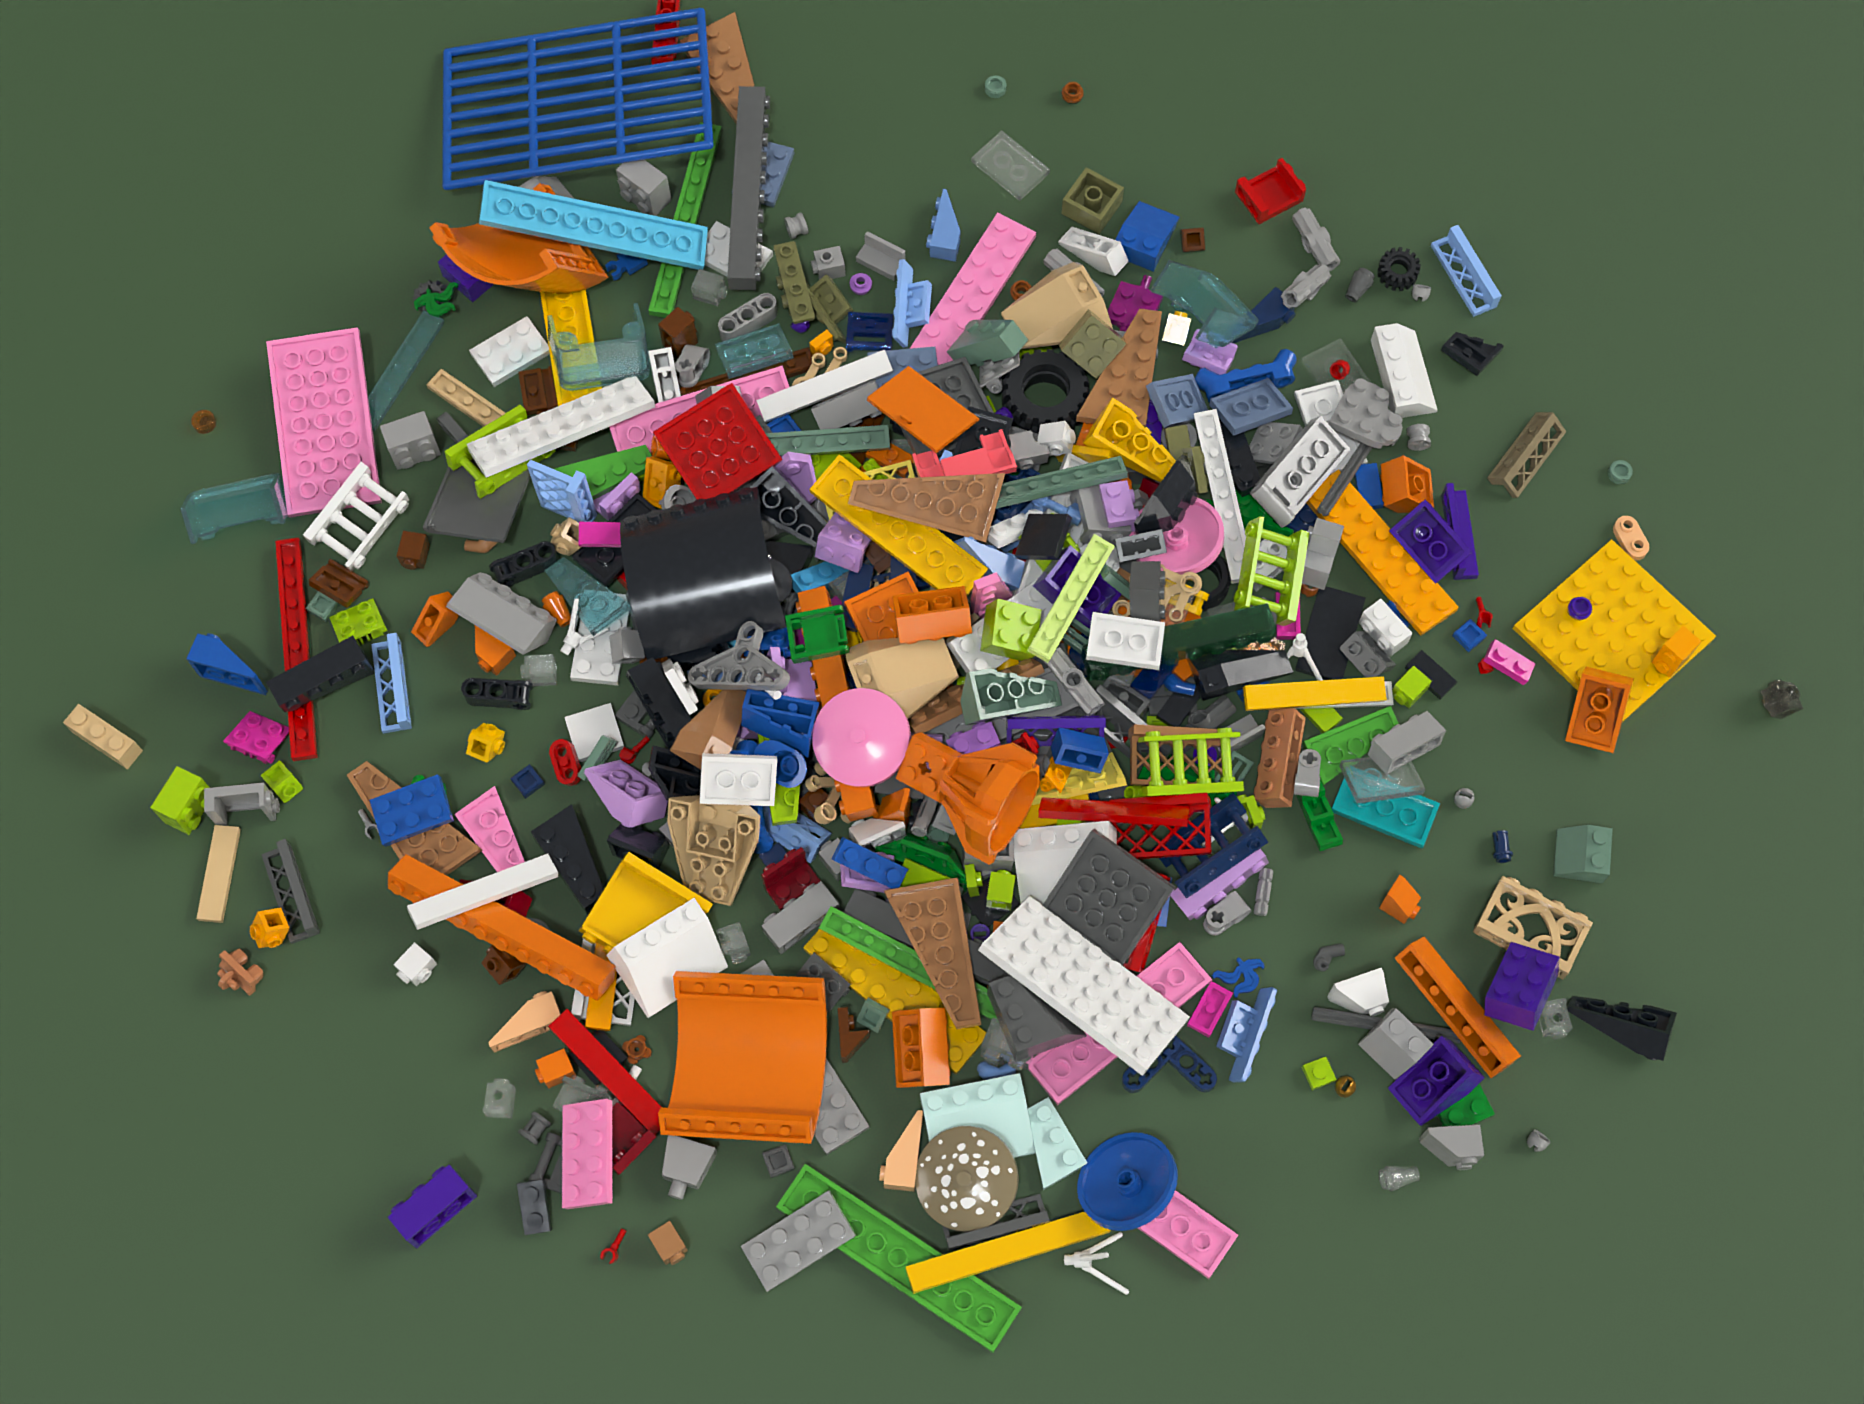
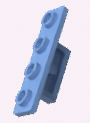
[1216,987,1277,1083]

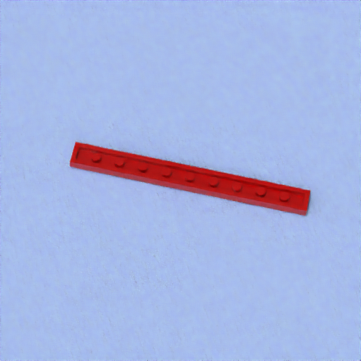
[275,537,318,761]

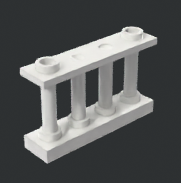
[303,462,409,572]

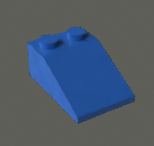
[1115,201,1180,272]
[187,633,268,695]

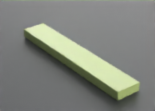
[1027,534,1115,663]

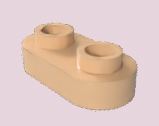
[1613,516,1649,561]

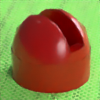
[1330,359,1350,380]

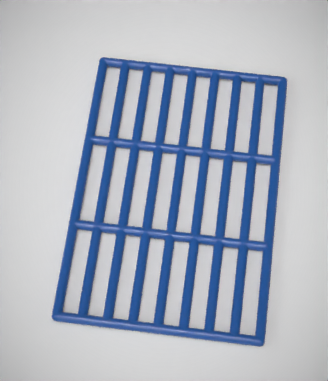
[442,8,713,190]

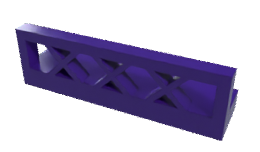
[1441,483,1479,580]
[1006,715,1106,746]

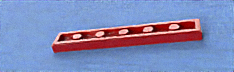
[1038,797,1190,827]
[548,1009,661,1135]

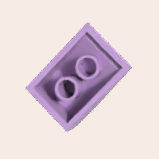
[584,759,668,828]

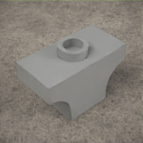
[1007,430,1050,470]

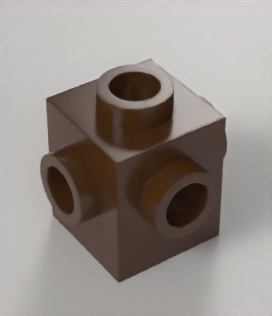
[481,945,527,985]

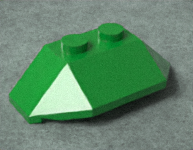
[875,833,968,892]

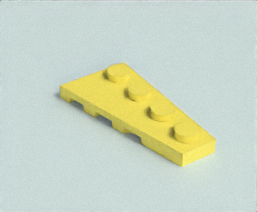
[1032,752,1127,805]

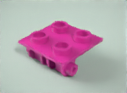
[223,711,289,764]

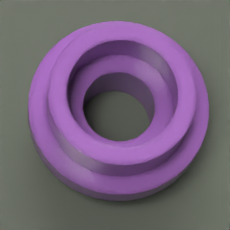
[850,273,872,295]

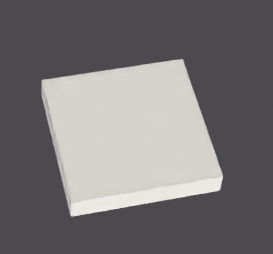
[565,703,624,762]

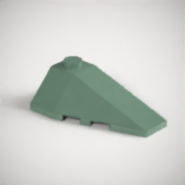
[960,668,1062,725]

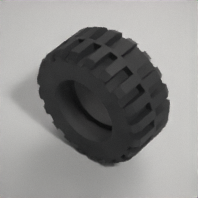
[1001,349,1090,434]

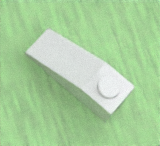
[1058,227,1129,276]
[647,347,681,403]

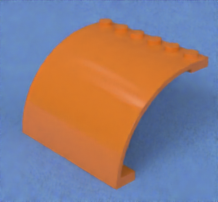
[658,971,827,1144]

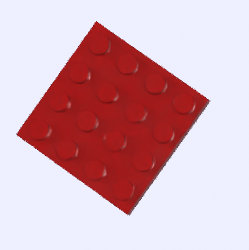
[653,383,782,500]

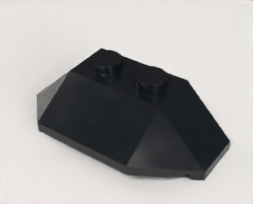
[1134,454,1198,534]
[648,745,701,801]

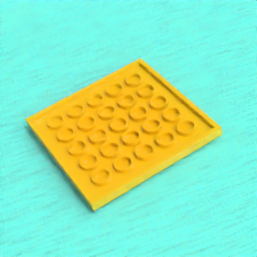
[1512,539,1716,723]

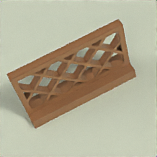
[1128,724,1223,786]

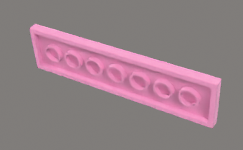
[910,213,1036,365]
[609,366,789,454]
[1025,942,1212,1105]

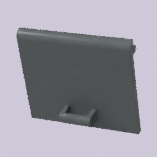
[423,459,531,543]

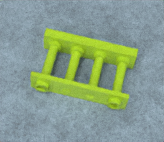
[445,405,556,499]
[1234,516,1310,626]
[1138,728,1244,797]

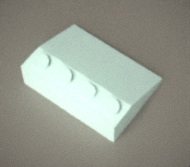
[920,1073,1035,1158]

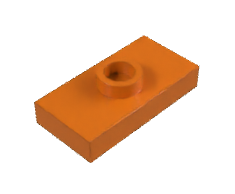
[866,443,914,478]

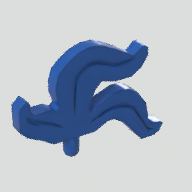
[1212,958,1265,998]

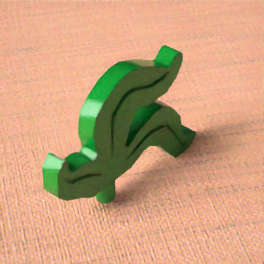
[414,282,458,317]

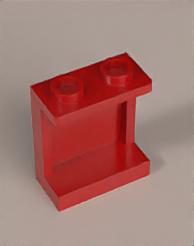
[1235,158,1306,225]

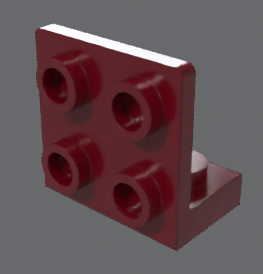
[761,847,820,911]
[612,1102,656,1175]

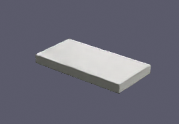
[1294,380,1368,474]

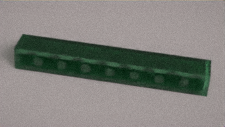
[1081,603,1277,681]

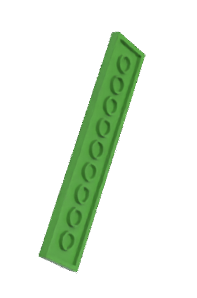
[776,1164,1022,1353]

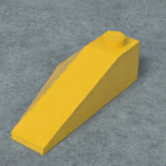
[1083,398,1176,482]

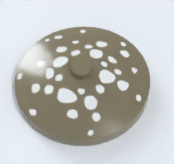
[915,1126,1019,1231]

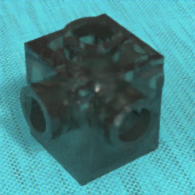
[1761,680,1803,719]

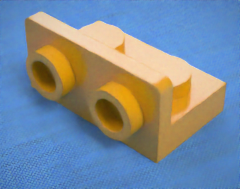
[643,456,681,509]

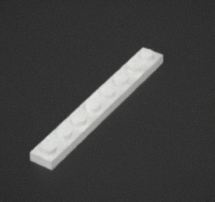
[1194,409,1246,584]

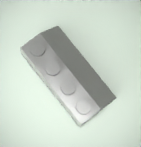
[446,572,557,655]

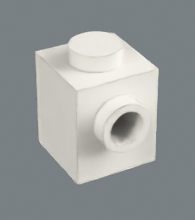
[1037,421,1076,456]
[394,942,437,986]

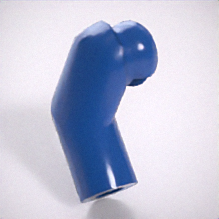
[1163,674,1196,696]

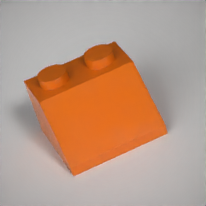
[1380,455,1434,513]

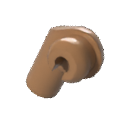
[464,539,498,553]

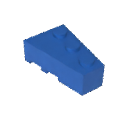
[741,689,819,758]

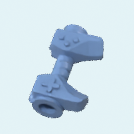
[1032,496,1082,528]

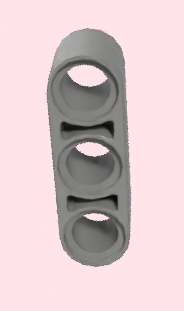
[718,293,777,344]

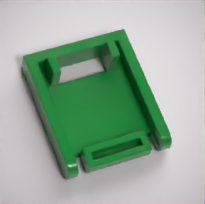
[785,605,850,664]

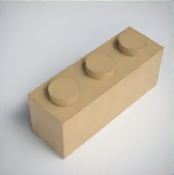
[63,704,143,770]

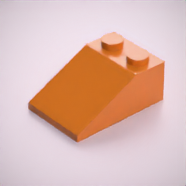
[1565,666,1634,753]

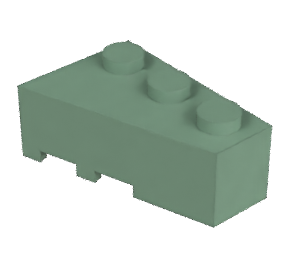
[947,320,1028,367]

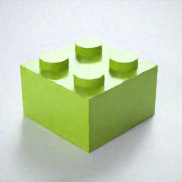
[980,598,1042,661]
[150,766,210,835]

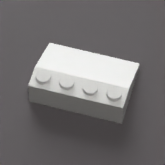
[1014,821,1117,905]
[606,898,728,1018]

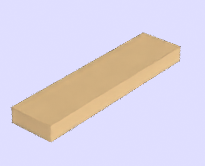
[427,369,505,427]
[196,825,241,923]

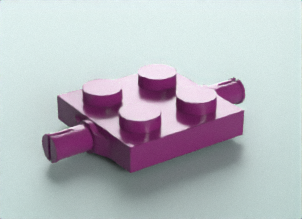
[1107,275,1163,331]

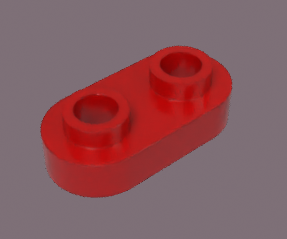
[549,739,581,786]

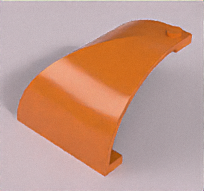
[429,183,608,293]

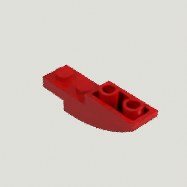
[651,0,680,64]

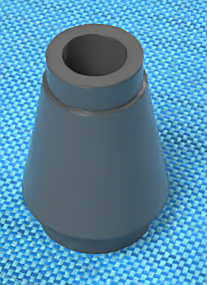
[1345,268,1375,303]

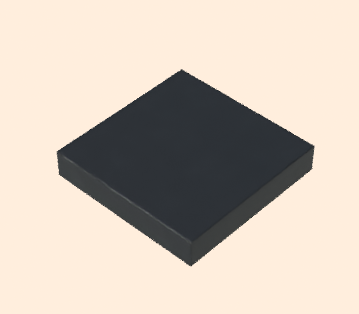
[1015,514,1072,560]

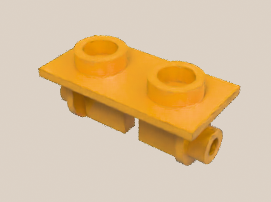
[1040,756,1073,793]

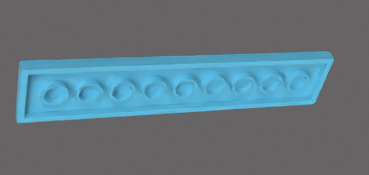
[479,180,708,270]

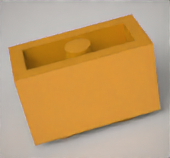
[1652,626,1702,678]

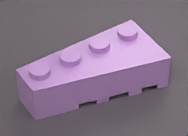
[1170,849,1269,920]

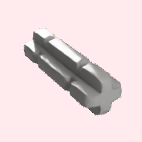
[1254,868,1273,916]

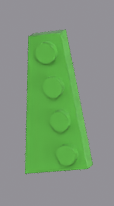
[554,444,652,500]
[1302,706,1399,786]

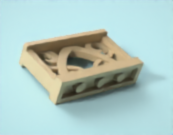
[1473,876,1593,979]

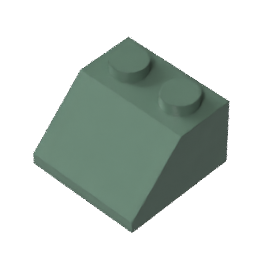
[1553,825,1613,883]

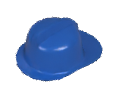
[754,740,807,788]

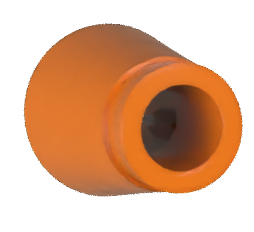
[542,591,571,628]

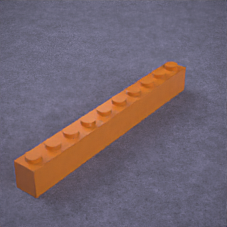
[795,586,879,822]
[388,854,616,1001]

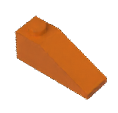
[873,788,911,832]

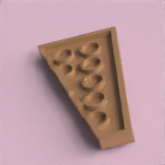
[680,12,755,125]
[1076,309,1162,428]
[848,473,1005,542]
[908,659,1045,734]
[347,761,483,876]
[884,878,982,1029]

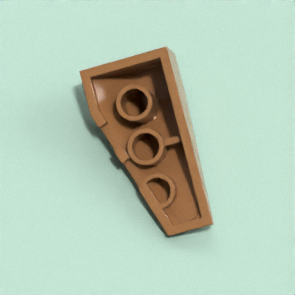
[670,690,746,769]

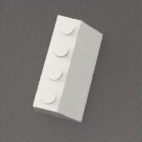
[1371,323,1437,418]

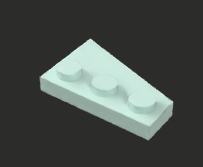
[1028,1097,1087,1190]

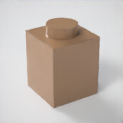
[648,1221,688,1265]

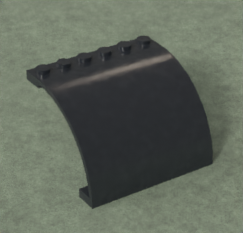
[620,487,787,660]

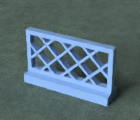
[527,460,597,523]

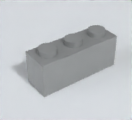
[811,379,883,430]
[1368,711,1446,775]
[762,881,840,954]

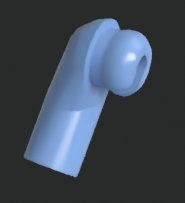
[977,1061,1016,1080]

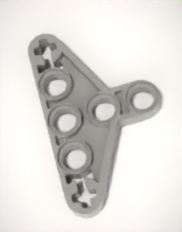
[687,621,790,691]

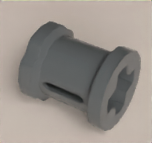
[518,1111,552,1145]

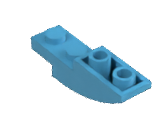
[791,554,872,595]

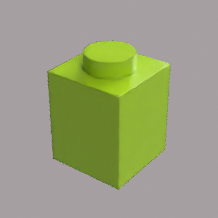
[1392,666,1432,708]
[987,870,1016,911]

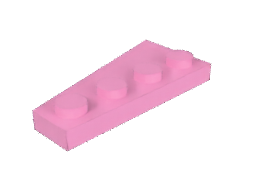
[969,572,1013,618]
[454,786,525,872]

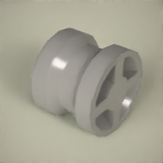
[784,212,808,239]
[1407,424,1431,451]

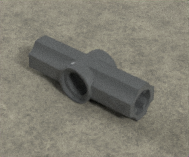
[1183,695,1237,754]

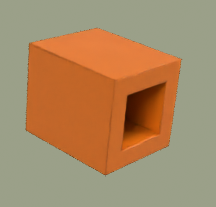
[535,1048,577,1089]

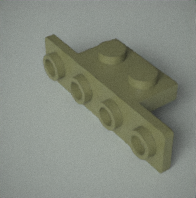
[774,241,815,324]
[806,274,853,343]
[1164,425,1208,498]

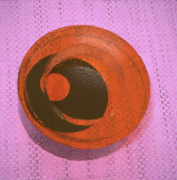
[191,410,216,434]

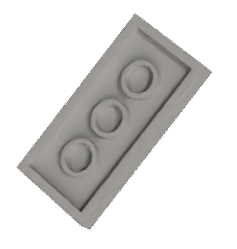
[741,1191,856,1292]

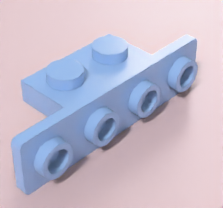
[892,259,932,348]

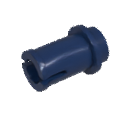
[1492,830,1513,863]

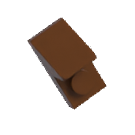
[838,1007,870,1063]

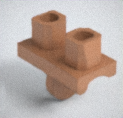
[217,948,263,996]

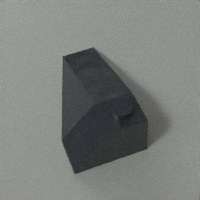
[750,465,828,547]
[1186,649,1293,701]
[1567,996,1677,1061]

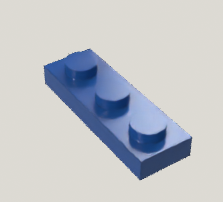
[831,837,908,889]

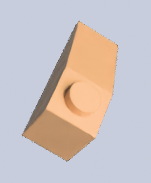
[488,991,561,1053]
[879,1110,923,1192]

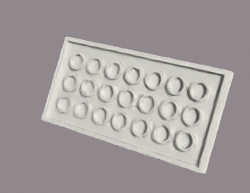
[978,896,1190,1076]

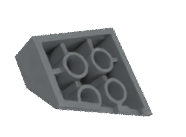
[987,975,1087,1062]

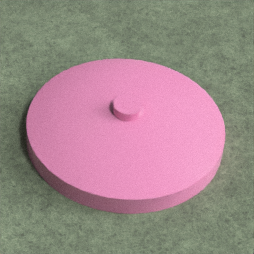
[1129,498,1225,575]
[812,688,911,787]

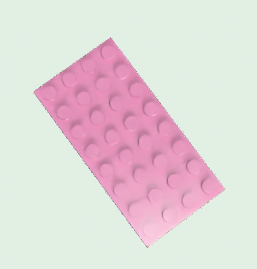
[266,327,382,518]

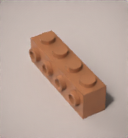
[1254,708,1306,808]

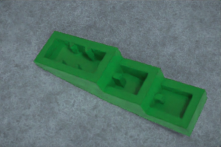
[1296,769,1343,851]

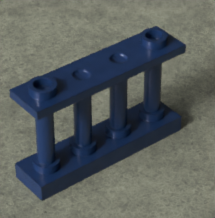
[1152,793,1268,899]

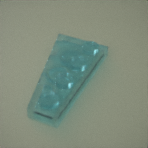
[545,557,631,636]

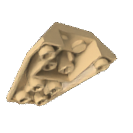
[1001,262,1113,349]
[845,637,959,719]
[667,795,760,906]

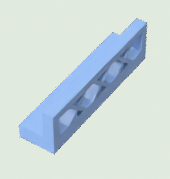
[1431,225,1501,317]
[371,633,412,734]
[763,806,832,863]

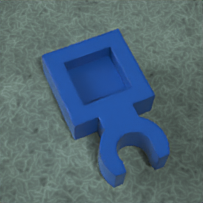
[605,253,648,280]

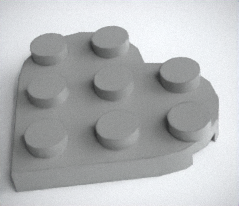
[1329,378,1403,449]

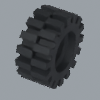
[1377,247,1421,291]

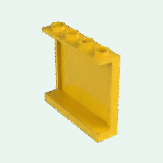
[579,852,713,954]

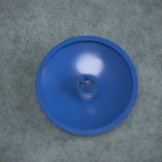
[1077,1132,1178,1231]

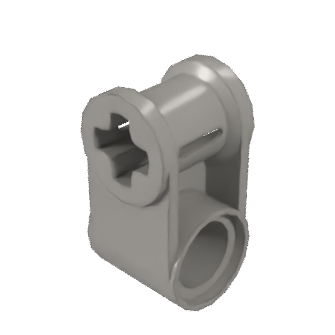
[675,344,710,388]
[1294,749,1321,797]
[1203,891,1251,936]

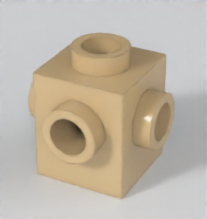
[550,517,581,556]

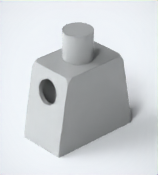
[662,1135,717,1200]

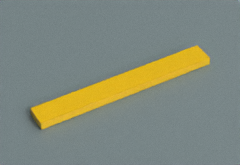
[905,1211,1111,1294]

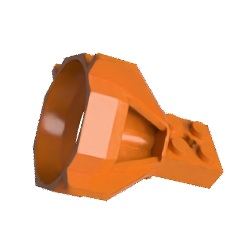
[895,732,1040,865]

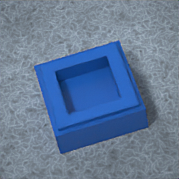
[1452,619,1487,652]

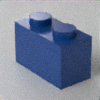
[1051,727,1109,773]

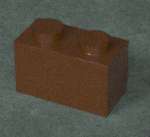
[658,307,698,359]

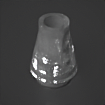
[1379,1166,1420,1192]

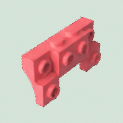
[912,429,1017,477]

